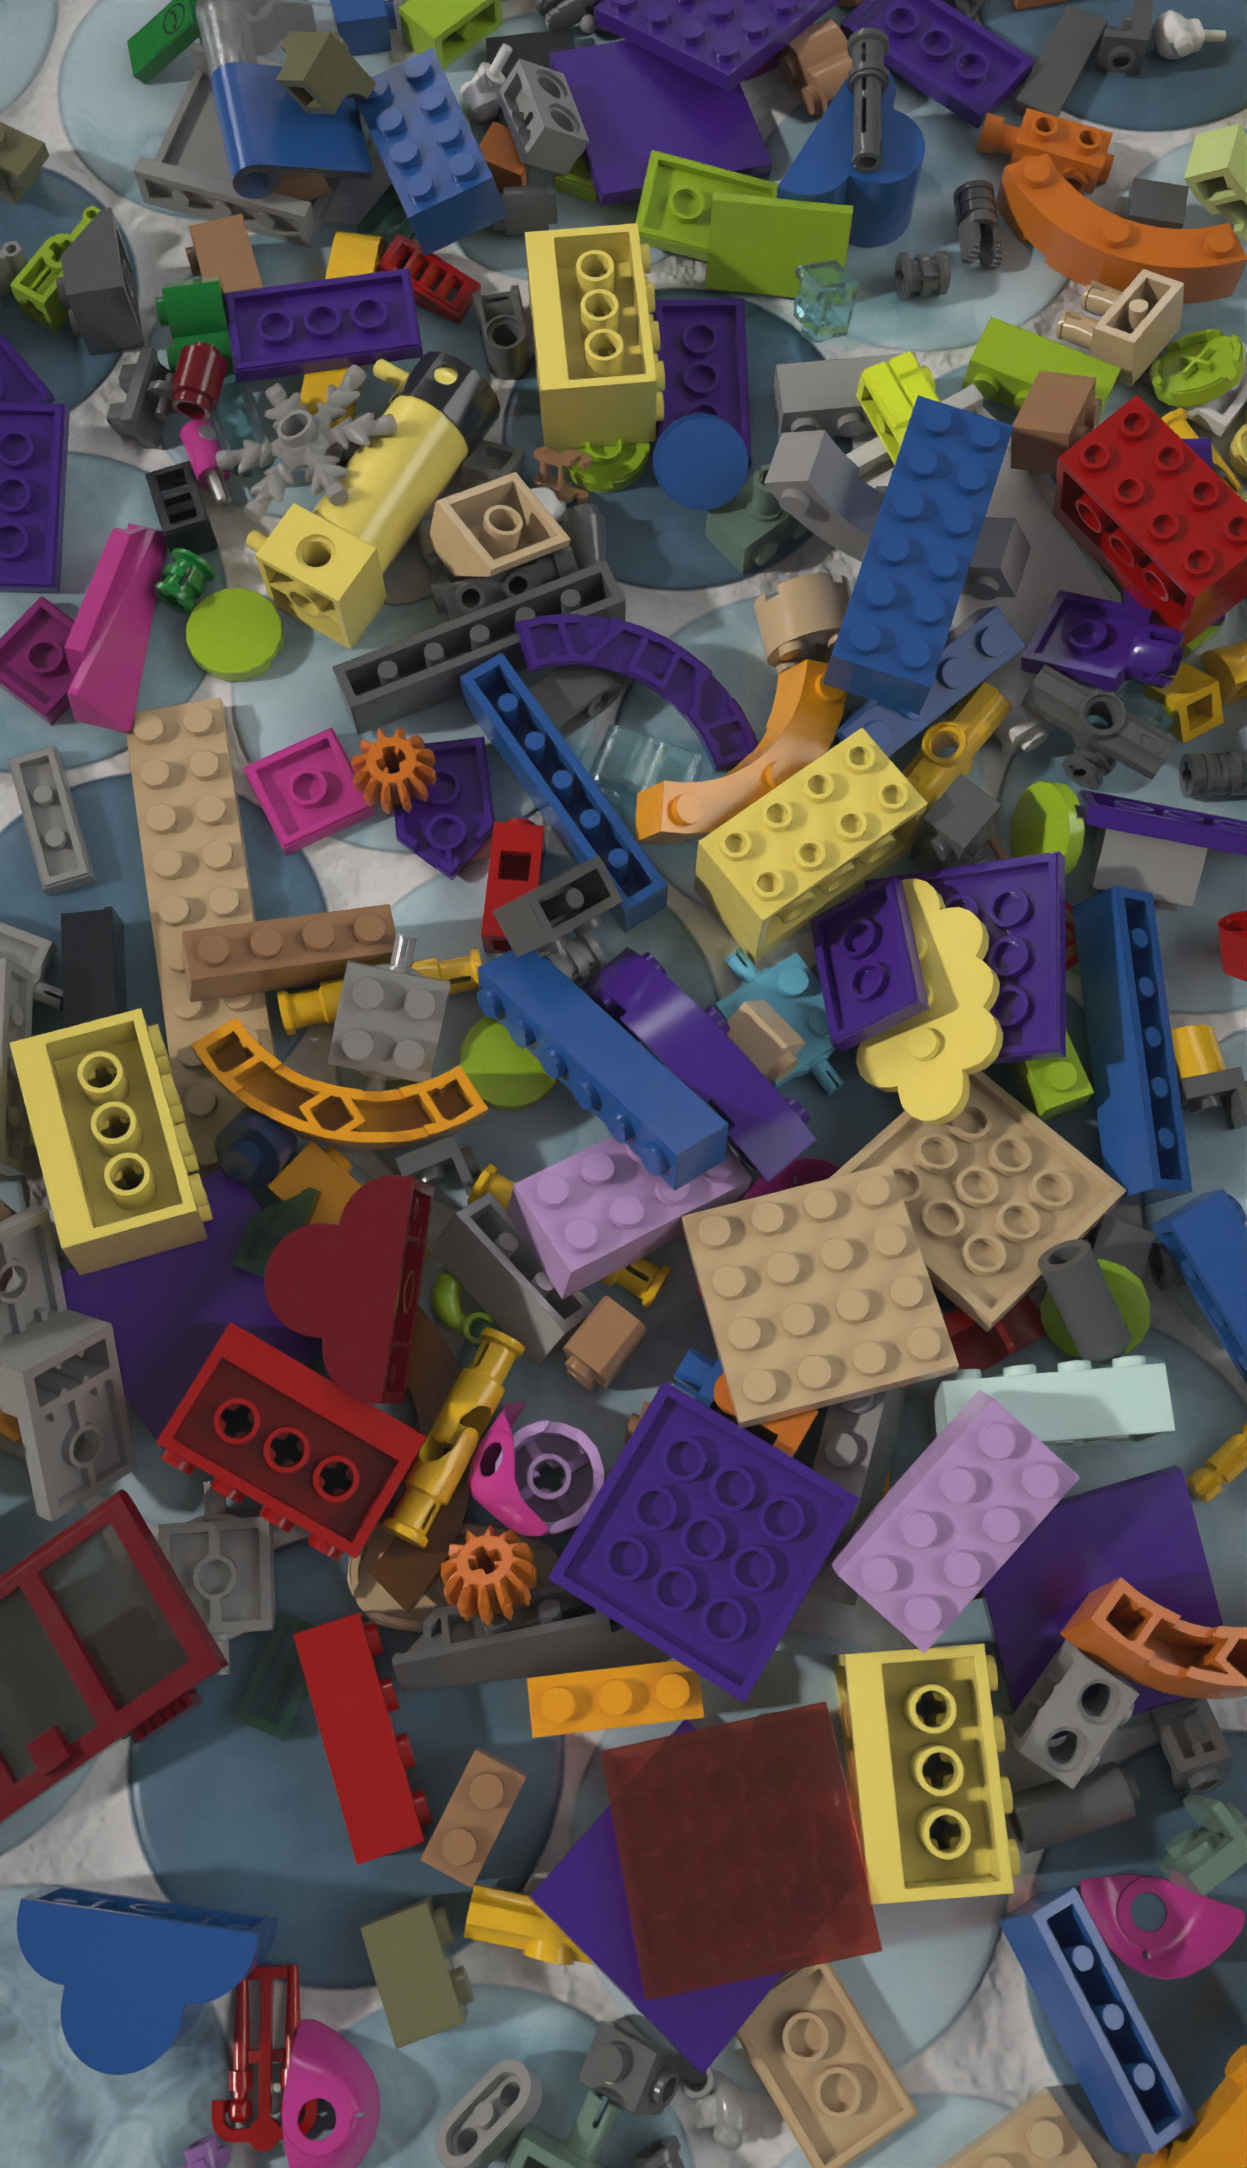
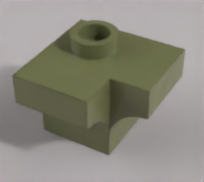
[276,31,376,115]
[0,122,50,205]

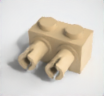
[1056,269,1184,387]

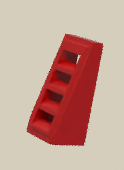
[377,234,481,324]

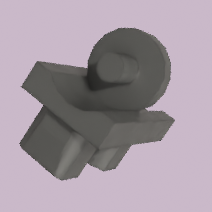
[106,347,178,449]

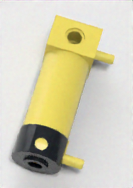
[246,351,501,650]

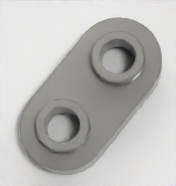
[435,2059,542,2168]

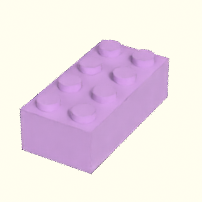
[507,1136,752,1300]
[828,1390,1080,1654]

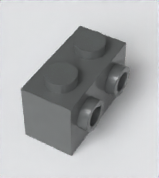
[908,774,1002,872]
[492,855,623,958]

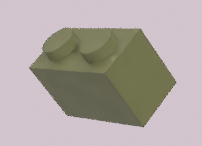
[360,1895,474,2049]

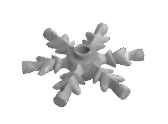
[216,365,397,522]

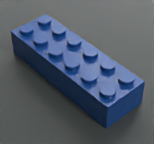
[822,395,1014,715]

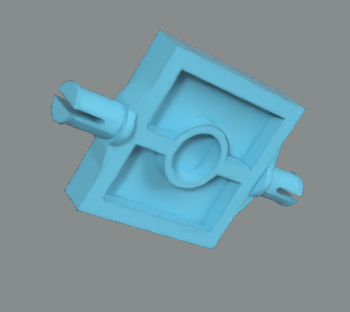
[714,948,846,1096]

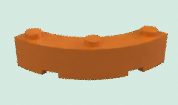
[996,153,1247,304]
[1060,1577,1247,1699]

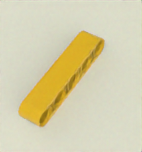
[299,231,385,428]

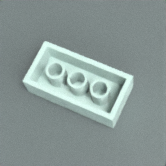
[926,1355,1176,1450]

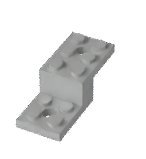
[0,1205,137,1522]

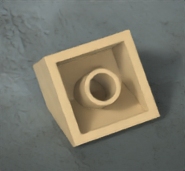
[428,472,571,577]

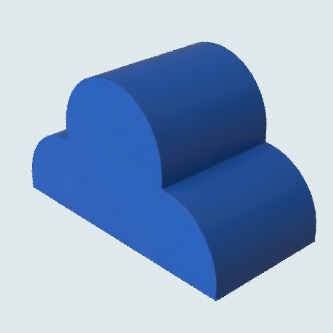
[777,65,925,248]
[17,1885,278,2075]

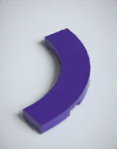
[514,614,758,771]

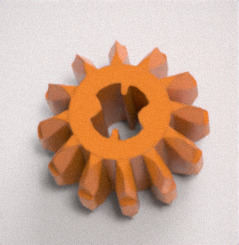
[351,726,437,815]
[440,1524,538,1627]

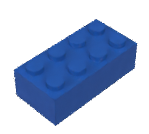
[355,48,508,256]

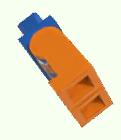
[674,1347,819,1458]

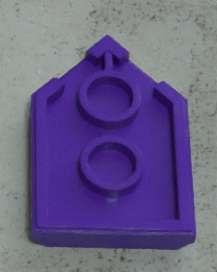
[389,736,495,881]

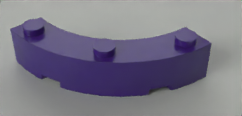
[581,947,817,1182]

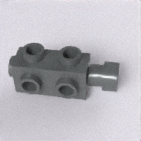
[430,544,577,621]

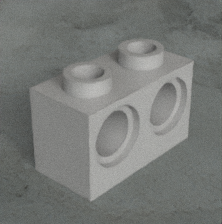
[497,58,589,176]
[1004,1639,1139,1789]

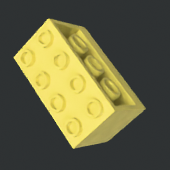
[525,223,665,450]
[693,727,928,963]
[10,1008,213,1275]
[833,1644,1021,1905]

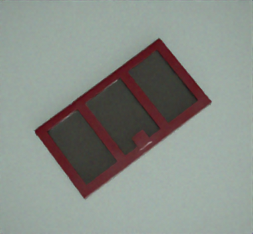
[0,1489,229,1825]

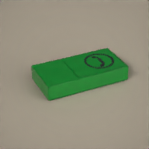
[127,0,205,84]

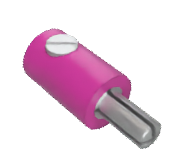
[180,420,232,507]

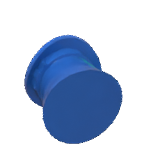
[653,413,749,510]

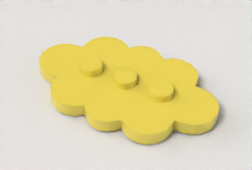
[856,878,1003,1125]

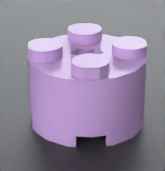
[495,1420,605,1537]

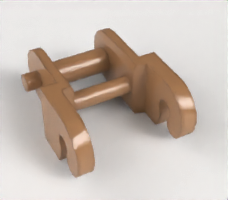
[532,446,592,505]

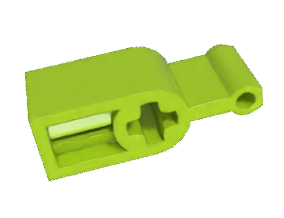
[10,205,100,333]

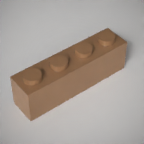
[181,904,396,1002]

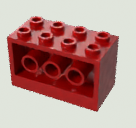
[1053,395,1247,648]
[156,1322,427,1562]

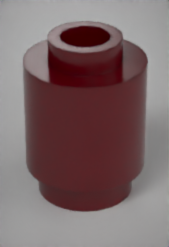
[170,342,228,420]

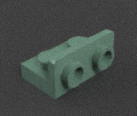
[1157,1793,1247,1897]

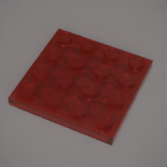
[600,1701,883,2001]

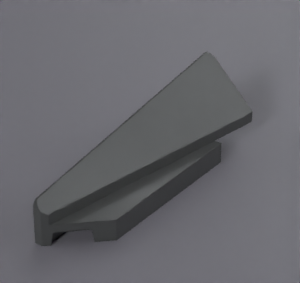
[392,1583,672,1691]

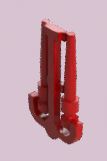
[211,1964,319,2152]

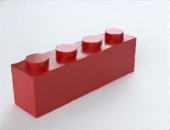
[293,1612,433,1865]

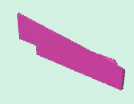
[64,523,167,733]

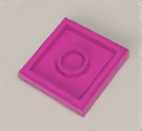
[243,727,375,856]

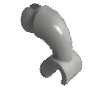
[679,2065,750,2150]

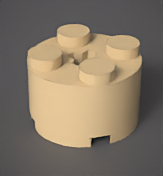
[753,572,852,675]

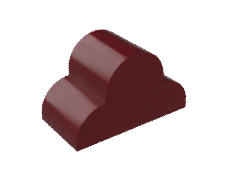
[264,1175,435,1404]

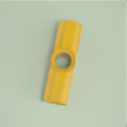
[902,682,1012,819]
[463,1883,594,1965]

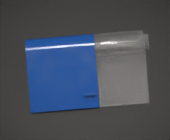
[195,0,373,199]

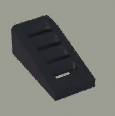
[145,461,218,555]

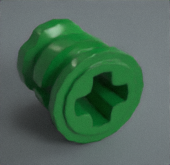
[152,548,216,615]

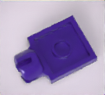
[1021,590,1184,693]

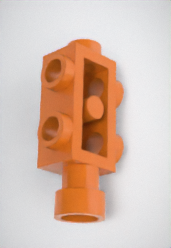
[976,108,1115,194]

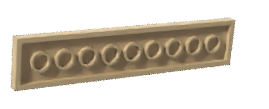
[126,698,292,1179]

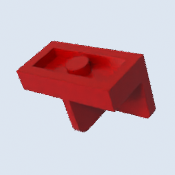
[943,1285,1047,1372]

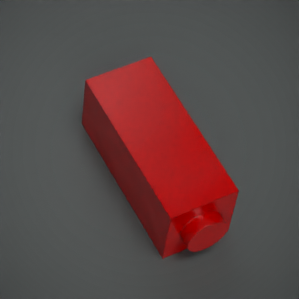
[481,818,546,954]

